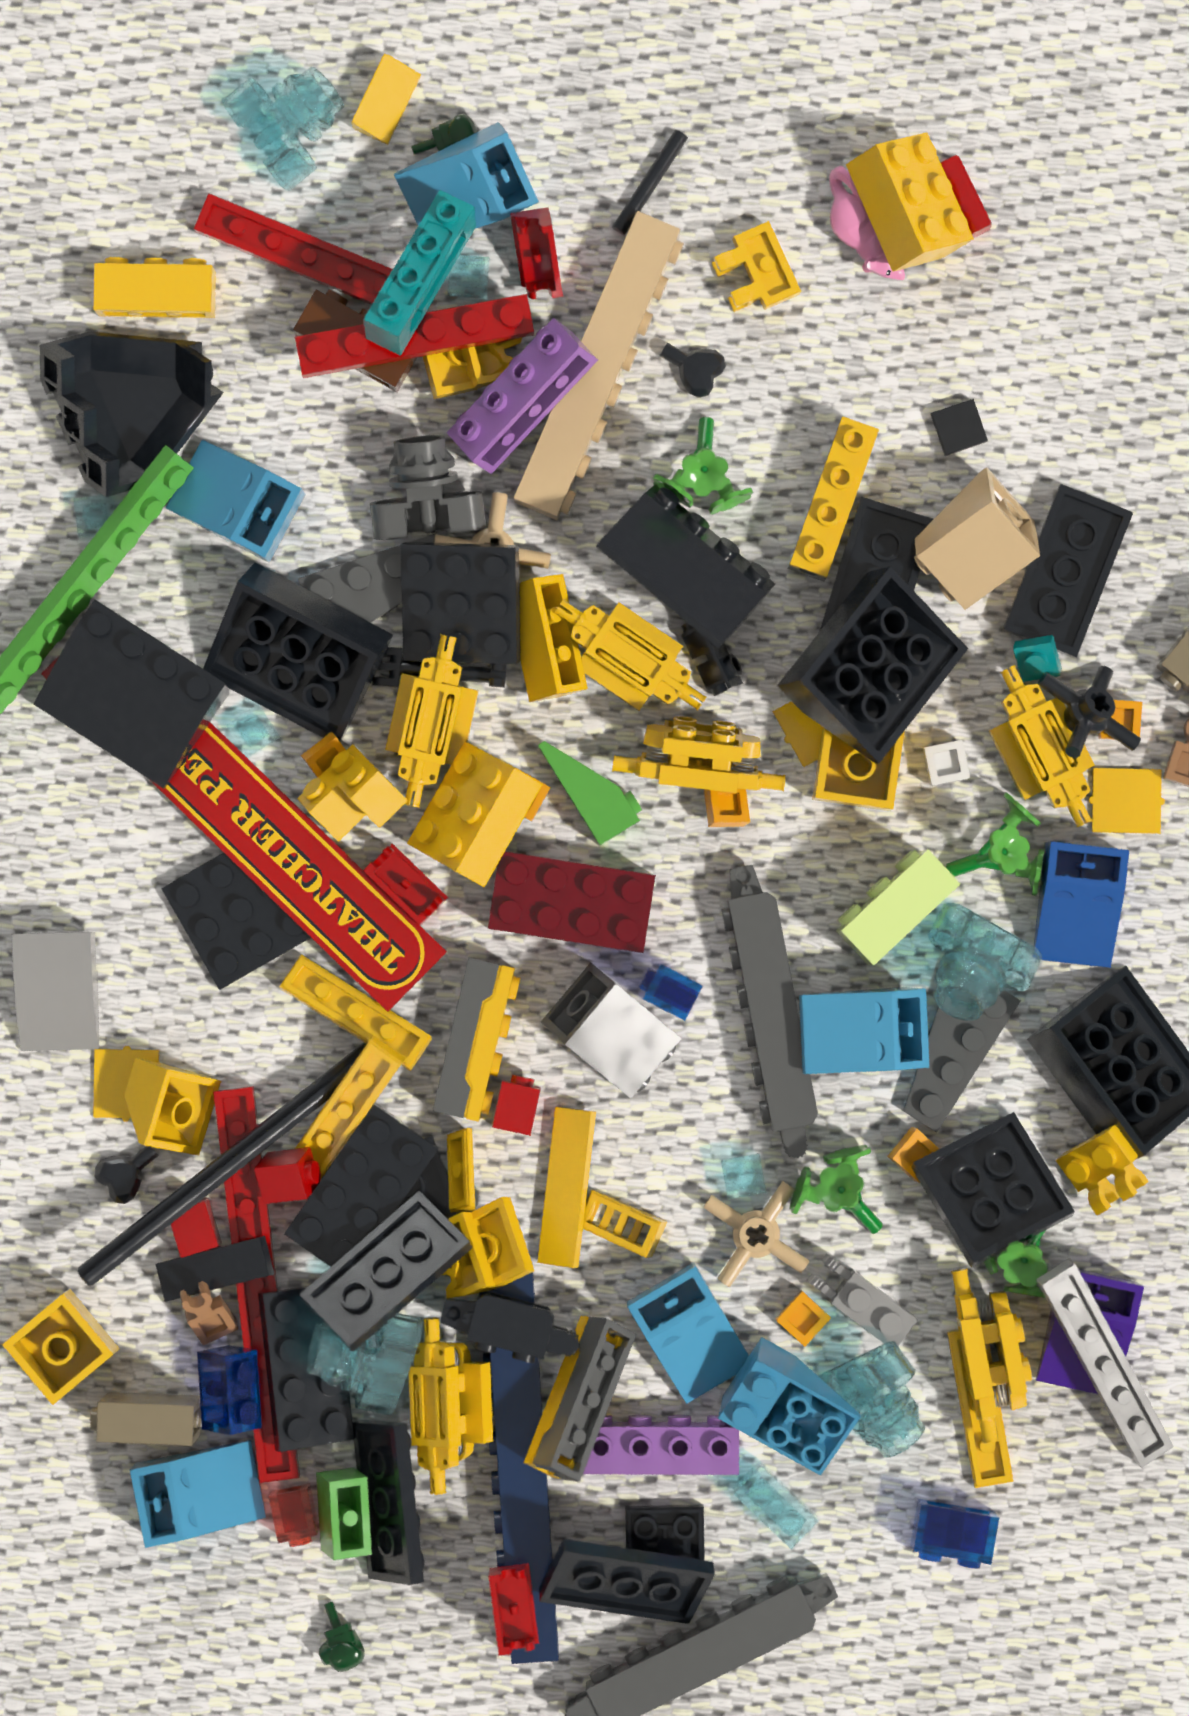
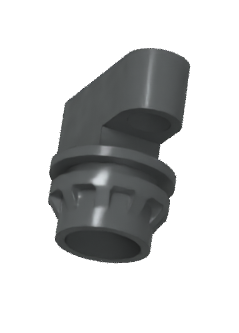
[370,435,486,540]

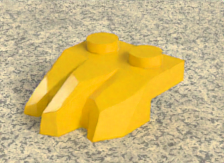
[422,338,522,399]
[442,1197,535,1298]

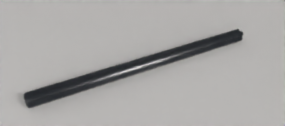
[77,1042,366,1286]

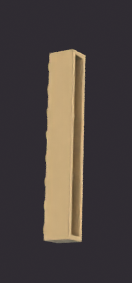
[514,211,684,520]

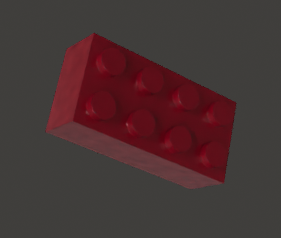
[488,852,656,953]

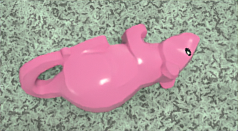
[829,166,905,280]

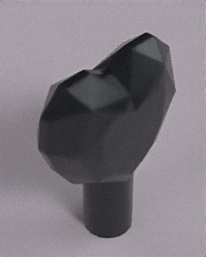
[660,343,726,398]
[94,1146,159,1204]

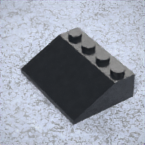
[596,484,775,649]
[203,562,393,742]
[777,566,968,764]
[34,599,230,789]
[1027,966,1189,1160]

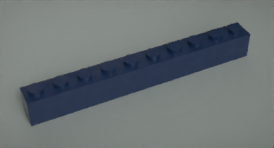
[479,1262,559,1664]

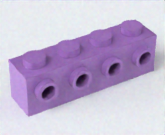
[446,318,598,474]
[583,1415,739,1475]

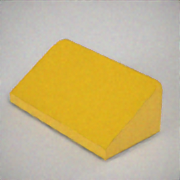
[351,53,421,145]
[447,1128,476,1213]

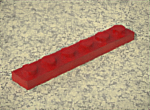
[194,193,393,305]
[295,294,534,379]

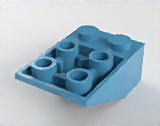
[394,122,539,229]
[166,440,306,563]
[799,987,930,1074]
[627,1262,749,1404]
[718,1337,861,1476]
[130,1440,266,1548]

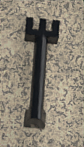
[372,647,507,688]

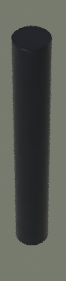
[612,129,688,236]

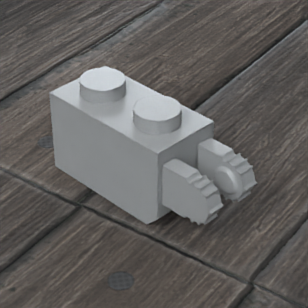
[807,1253,918,1351]

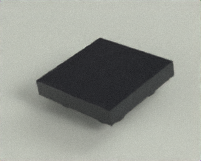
[625,1505,705,1560]

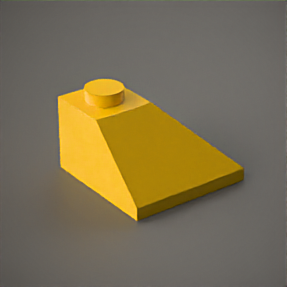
[124,1058,221,1156]

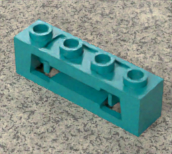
[363,190,476,356]

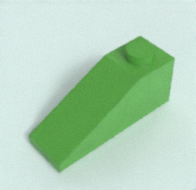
[538,741,642,846]

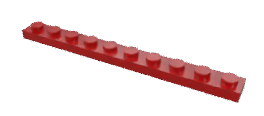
[213,1086,300,1483]

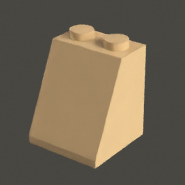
[914,467,1040,610]

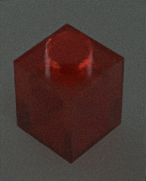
[269,1483,319,1547]

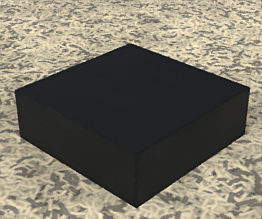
[930,399,988,456]

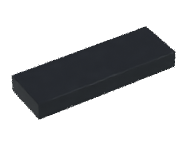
[155,1236,275,1302]

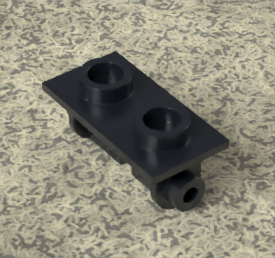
[681,623,743,697]

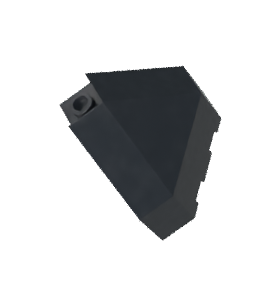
[40,331,224,497]

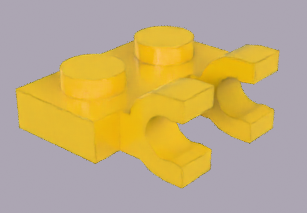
[711,221,801,312]
[1055,1124,1148,1216]

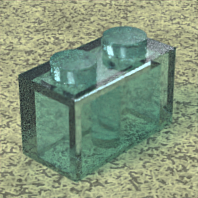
[732,1459,819,1549]

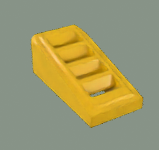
[583,1190,667,1258]

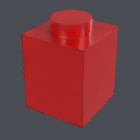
[492,1074,541,1136]
[254,1147,321,1204]
[170,1199,222,1258]

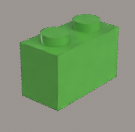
[316,1467,372,1560]

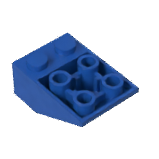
[1032,841,1129,968]

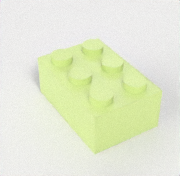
[836,849,960,966]

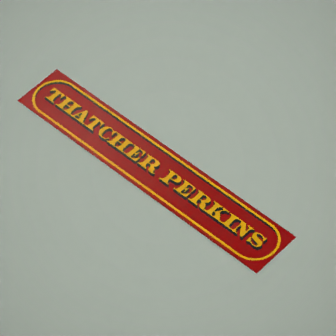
[41,656,447,1012]

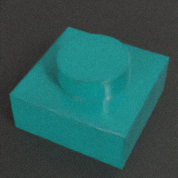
[1013,635,1062,682]

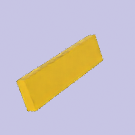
[279,955,432,1071]
[295,1035,405,1180]
[537,1107,596,1268]
[947,1330,1014,1488]

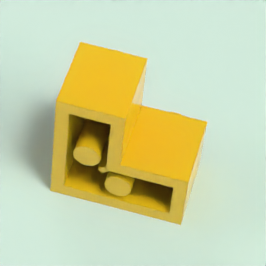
[297,744,408,842]

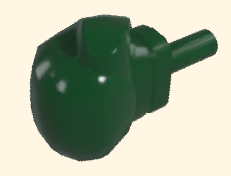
[411,114,477,155]
[319,1601,365,1672]

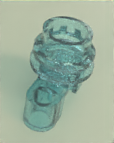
[223,66,344,191]
[928,903,1042,1021]
[307,1313,422,1416]
[819,1341,925,1458]

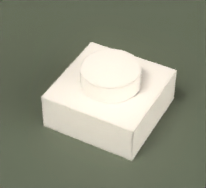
[923,740,970,786]

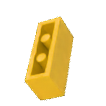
[93,257,216,318]
[519,574,588,702]

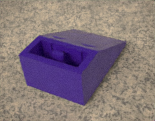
[1036,1269,1144,1394]

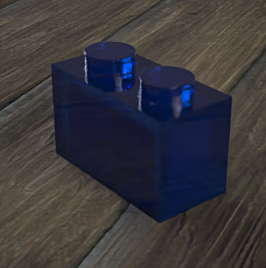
[638,963,703,1021]
[197,1345,262,1435]
[910,1499,999,1569]

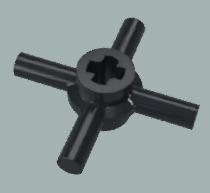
[1038,666,1141,758]

